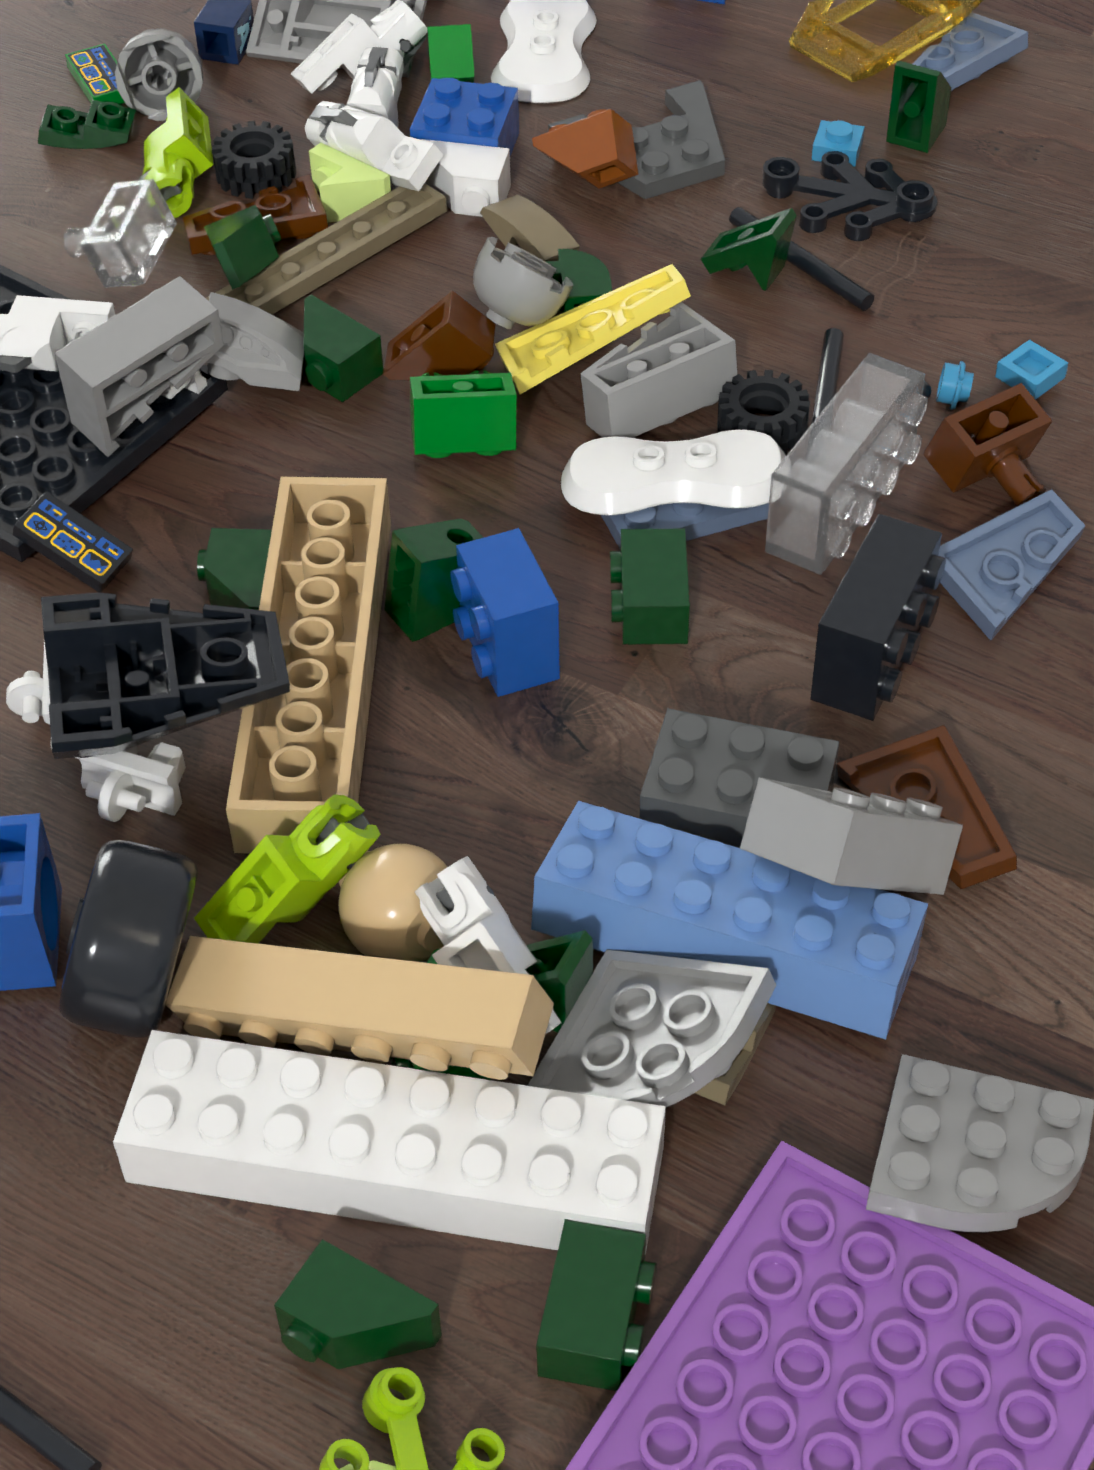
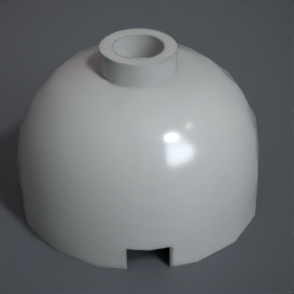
[115,28,204,121]
[473,237,574,329]

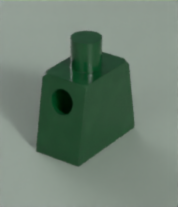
[384,519,484,642]

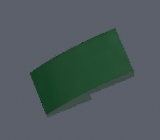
[38,100,136,149]

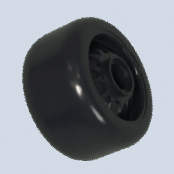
[59,840,198,1038]

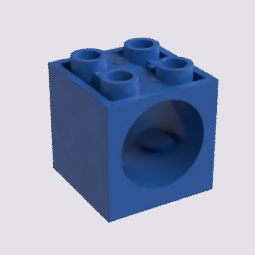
[0,813,62,991]

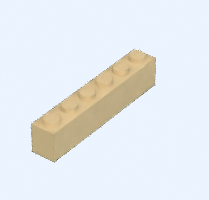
[165,936,554,1080]

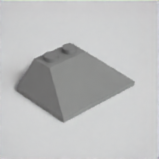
[246,0,427,78]

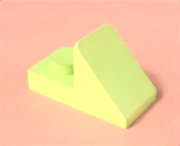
[309,142,391,222]

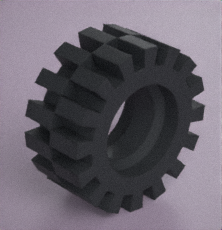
[212,121,296,199]
[717,370,810,456]

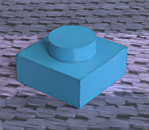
[812,120,865,167]
[995,340,1068,400]

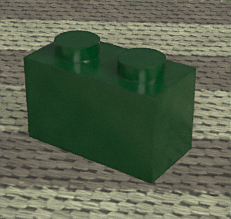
[610,528,690,645]
[536,1219,657,1391]

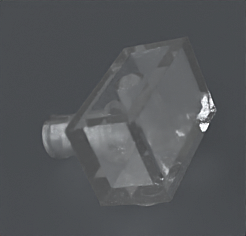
[64,179,177,288]

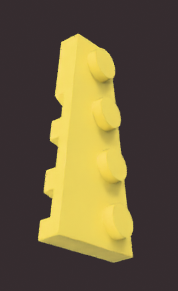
[495,264,691,394]

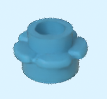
[936,361,974,410]

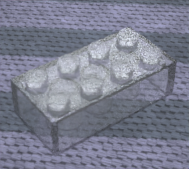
[765,353,928,575]

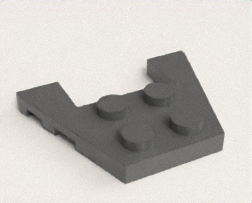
[548,80,725,199]

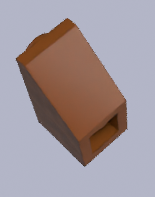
[532,109,638,189]

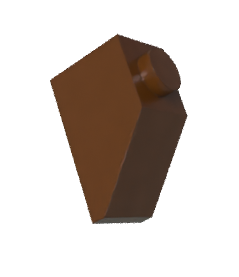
[383,290,496,381]

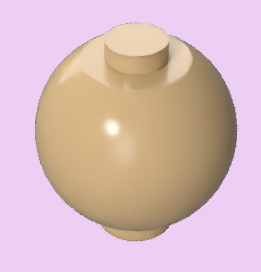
[338,844,448,962]

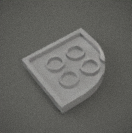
[528,949,777,1107]
[866,1054,1094,1232]

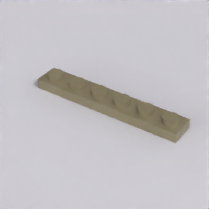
[206,183,447,315]

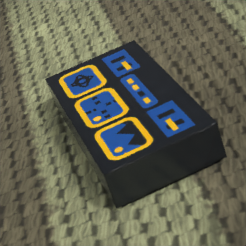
[12,491,133,593]

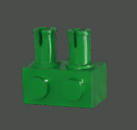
[410,370,517,458]

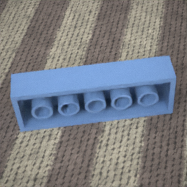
[531,801,928,1040]

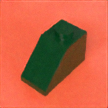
[886,61,951,153]
[204,205,281,290]
[303,294,384,403]
[197,528,272,610]
[274,1239,442,1370]

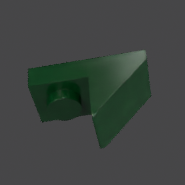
[701,208,797,291]

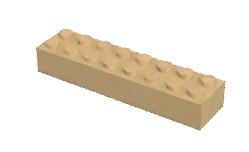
[226,477,391,853]

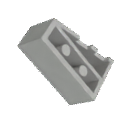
[55,276,224,457]
[581,302,737,438]
[740,777,963,895]

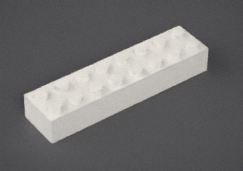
[113,1030,666,1255]

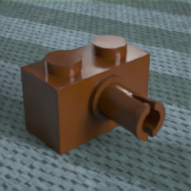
[923,383,1052,507]

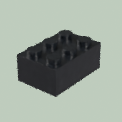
[810,514,946,721]

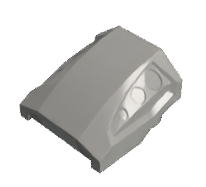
[206,292,304,391]

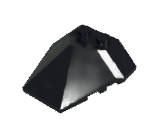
[41,592,290,759]

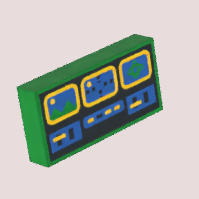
[65,43,125,104]

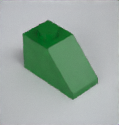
[427,24,475,83]

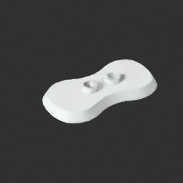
[491,0,597,103]
[561,430,792,515]

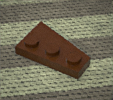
[182,174,328,255]
[837,725,1017,889]

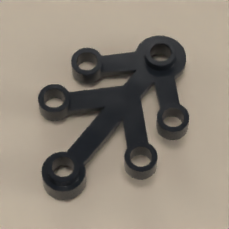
[762,151,937,241]

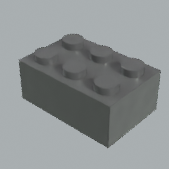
[639,708,839,848]

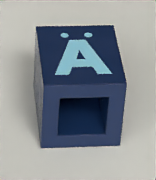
[194,0,254,65]

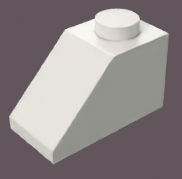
[421,139,511,217]

